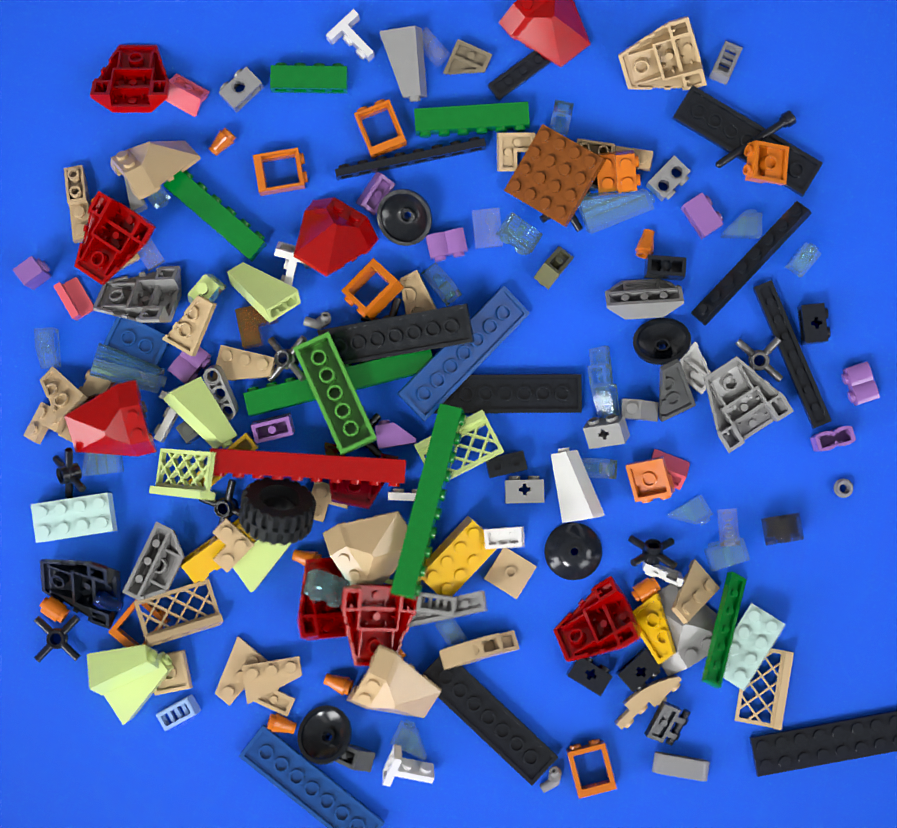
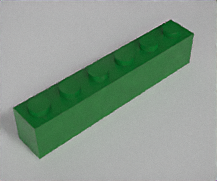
[414,102,530,138]
[163,170,267,262]

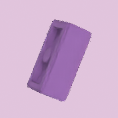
[356,172,395,215]

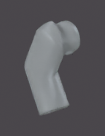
[303,312,331,330]
[539,766,562,793]

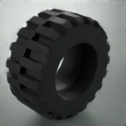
[239,477,316,545]

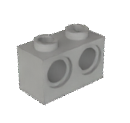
[646,155,691,201]

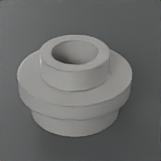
[833,479,853,498]

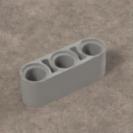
[203,365,239,420]
[652,752,710,782]

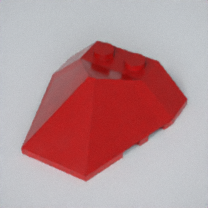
[499,0,591,67]
[90,45,170,113]
[74,191,156,285]
[293,197,378,277]
[65,379,157,456]
[297,558,350,641]
[553,576,641,662]
[341,583,418,666]

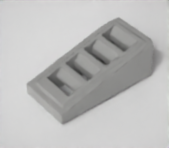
[710,41,743,85]
[124,177,148,213]
[416,592,458,617]

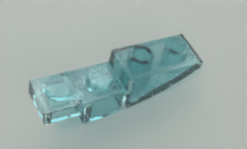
[587,345,620,419]

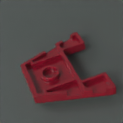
[325,442,398,509]

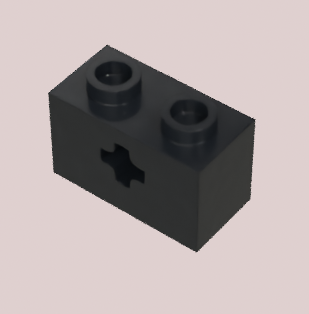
[644,255,686,281]
[797,303,831,345]
[485,450,527,479]
[616,647,662,692]
[566,657,613,696]

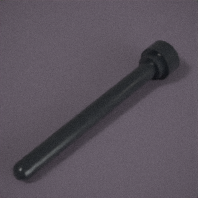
[715,110,796,168]

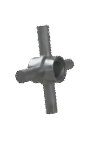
[267,335,307,382]
[735,337,783,382]

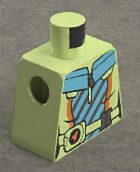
[187,274,227,303]

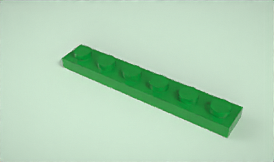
[701,572,747,688]

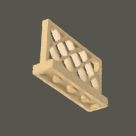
[134,579,223,647]
[734,648,794,730]

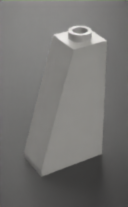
[380,26,427,102]

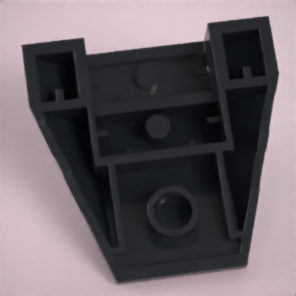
[40,559,121,629]

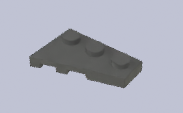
[659,358,696,422]

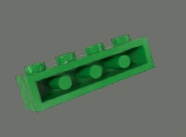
[270,63,348,94]

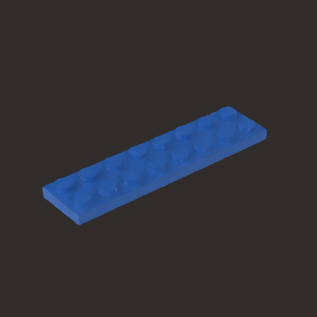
[397,286,530,421]
[239,725,385,828]

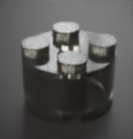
[761,513,804,546]

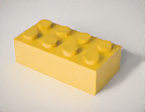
[421,516,497,596]

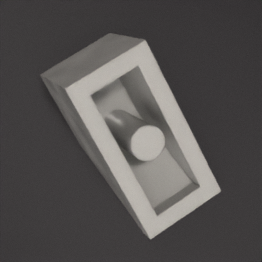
[619,399,659,422]

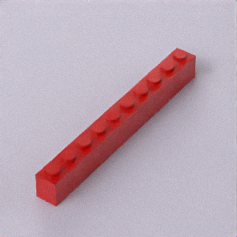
[210,448,406,487]

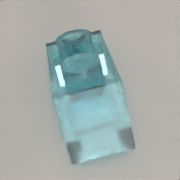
[785,243,822,278]

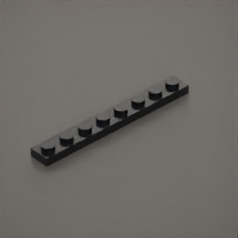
[335,137,486,180]
[691,201,812,326]
[753,280,831,429]

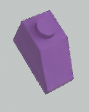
[375,420,417,449]

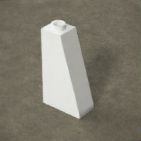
[551,447,604,523]

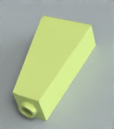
[227,262,301,323]
[163,377,237,449]
[233,540,291,593]
[87,645,159,695]
[104,651,174,725]

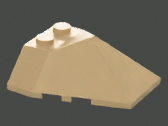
[618,16,707,90]
[111,141,201,200]
[323,511,408,585]
[346,644,441,718]

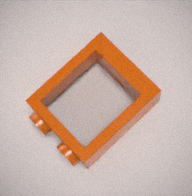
[354,99,407,159]
[253,147,308,196]
[341,258,404,320]
[108,599,171,647]
[566,739,617,799]

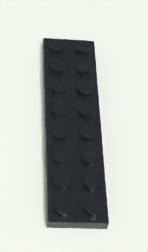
[672,85,823,196]
[317,303,474,365]
[433,374,582,414]
[421,655,558,786]
[749,710,897,777]

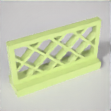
[414,410,504,480]
[149,448,216,501]

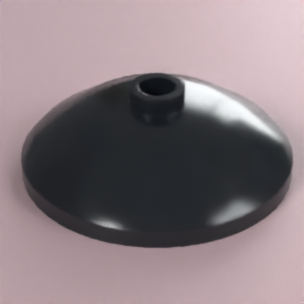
[377,189,432,246]
[633,318,691,365]
[544,523,602,580]
[297,705,352,765]

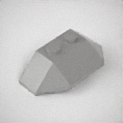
[605,279,684,320]
[123,522,185,601]

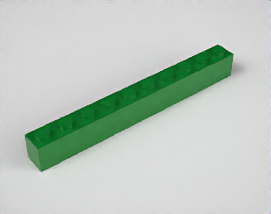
[243,350,432,417]
[390,404,466,600]

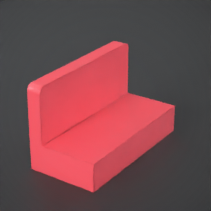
[165,74,209,117]
[53,277,94,321]
[651,449,690,490]

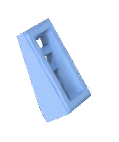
[155,694,201,731]

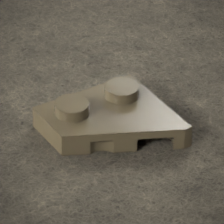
[443,39,493,75]

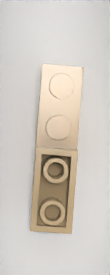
[577,139,654,171]
[64,165,91,243]
[439,630,520,670]
[615,675,682,729]

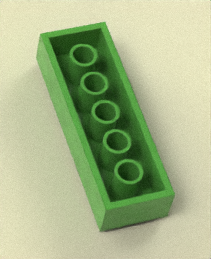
[293,332,378,456]

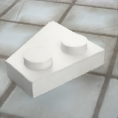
[679,342,711,394]
[642,562,684,587]

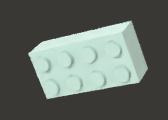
[31,493,117,543]
[723,603,786,691]

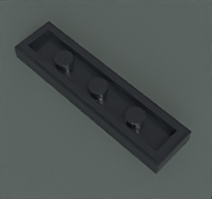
[487,50,552,101]

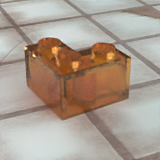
[235,306,279,349]

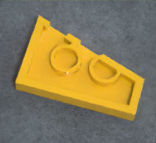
[633,593,676,664]

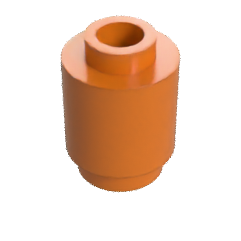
[631,577,661,603]
[39,596,70,623]

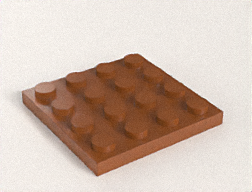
[504,124,606,227]

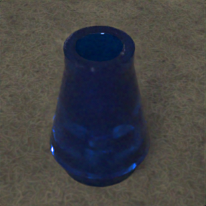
[93,591,124,613]

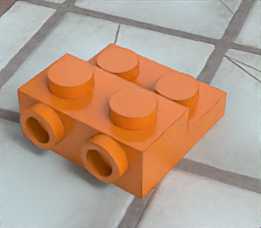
[743,140,789,185]
[597,150,641,193]
[625,456,675,503]

